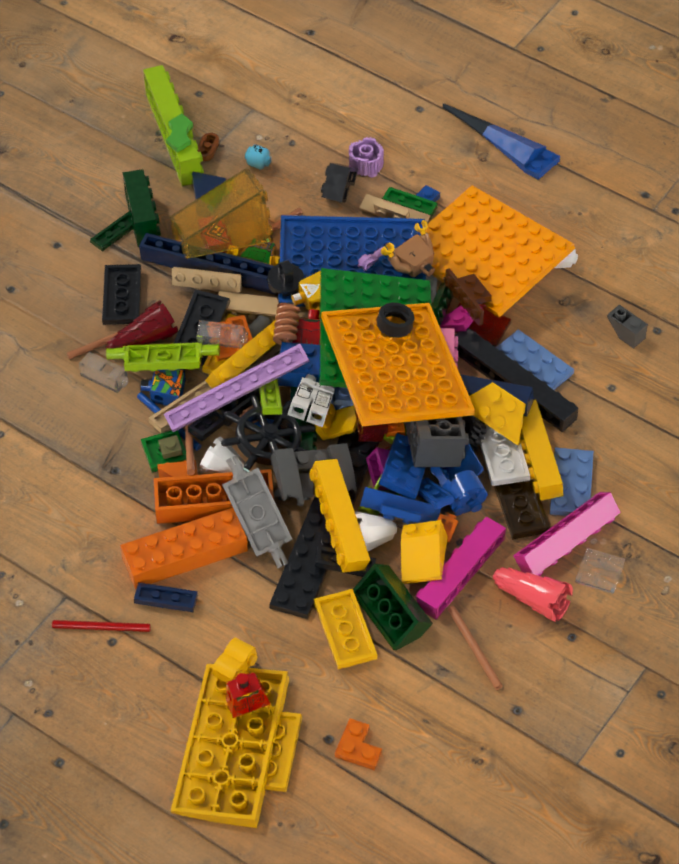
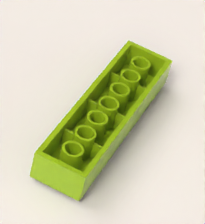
[143,65,204,186]

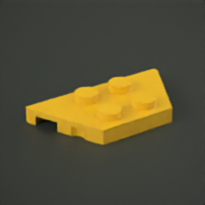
[469,382,526,446]

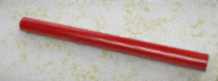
[52,620,151,632]

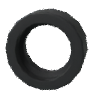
[377,302,414,338]

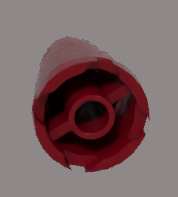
[105,300,178,349]

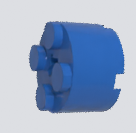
[442,470,488,516]

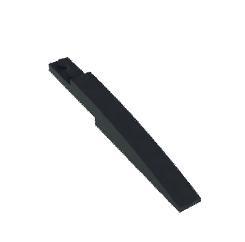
[188,353,280,441]

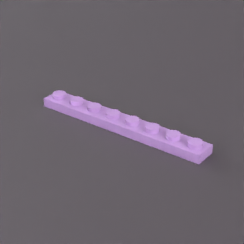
[164,344,309,432]

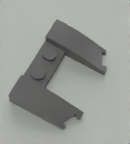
[270,443,357,506]

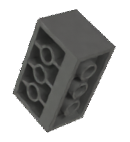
[405,417,469,467]

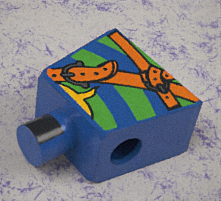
[141,369,186,406]

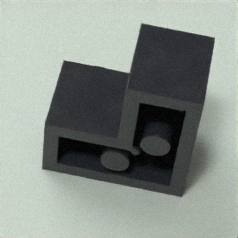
[321,163,358,203]

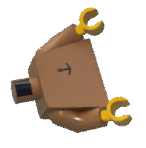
[381,220,435,277]

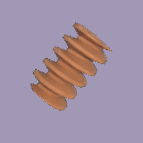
[273,303,300,345]

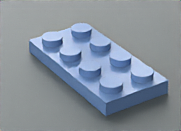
[496,329,574,390]
[550,447,594,516]

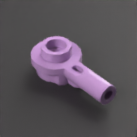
[358,247,383,271]

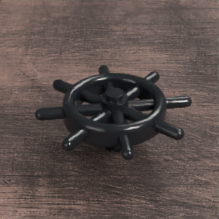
[221,395,316,470]

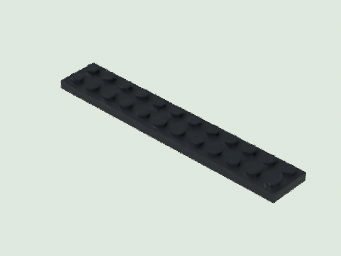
[269,424,381,619]

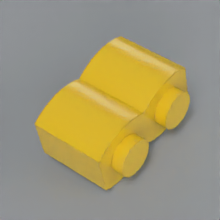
[212,637,258,683]

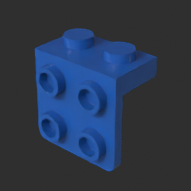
[430,444,484,488]

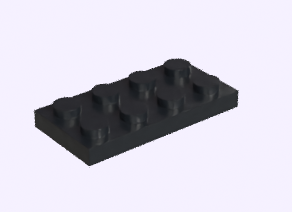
[102,264,141,325]
[174,289,230,366]

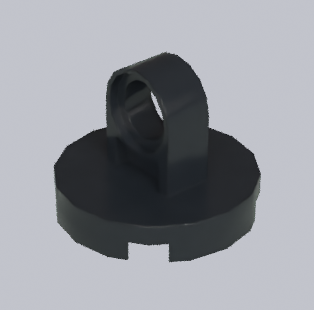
[267,260,304,296]

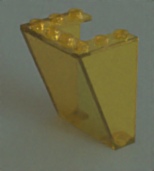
[170,168,273,259]

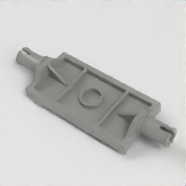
[222,455,293,569]

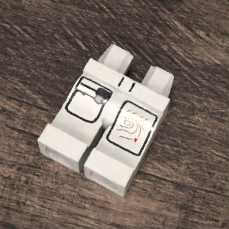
[288,374,335,427]

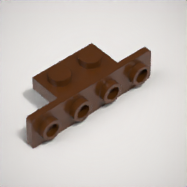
[444,268,492,326]

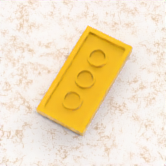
[314,589,377,670]

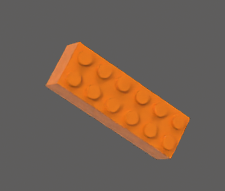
[154,469,274,524]
[120,508,248,589]

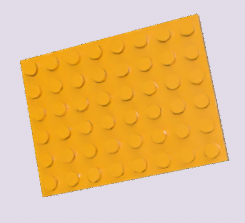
[425,185,575,317]
[321,303,475,426]

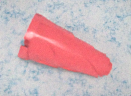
[493,567,573,622]

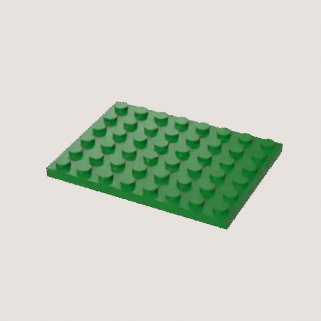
[319,268,431,388]

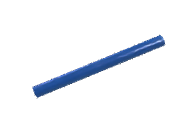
[137,392,202,451]

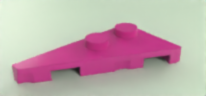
[439,305,482,331]

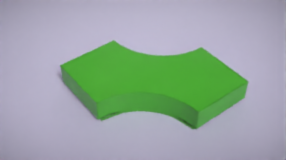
[166,113,193,153]

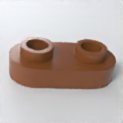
[197,133,219,162]

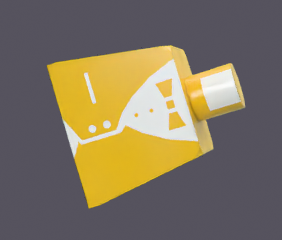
[291,270,321,311]

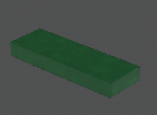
[90,211,133,252]

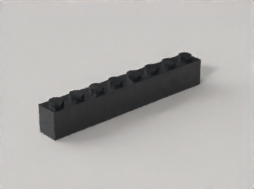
[454,328,579,432]

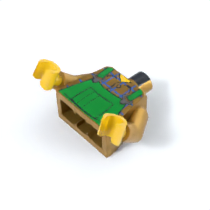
[227,235,280,266]

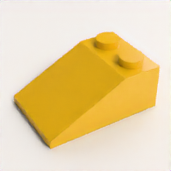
[401,520,448,584]

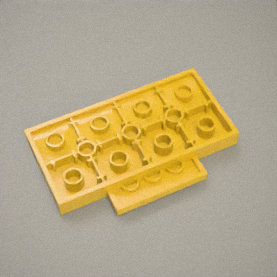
[170,664,302,828]

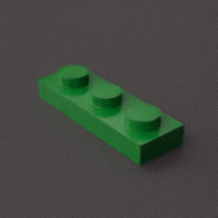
[382,187,438,219]

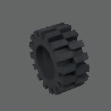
[462,415,486,450]

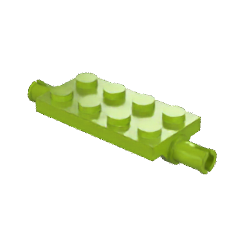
[106,342,220,372]

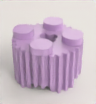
[349,137,384,178]

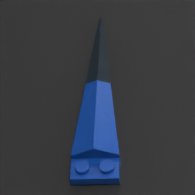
[442,103,560,180]

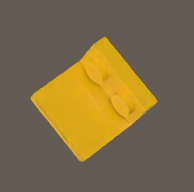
[311,403,359,440]

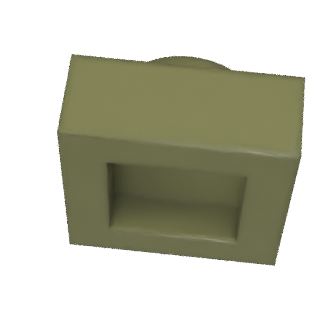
[158,435,182,459]

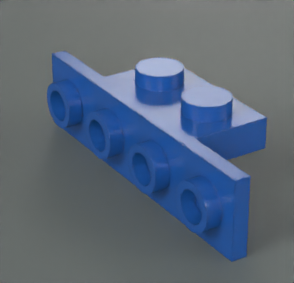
[360,487,441,524]

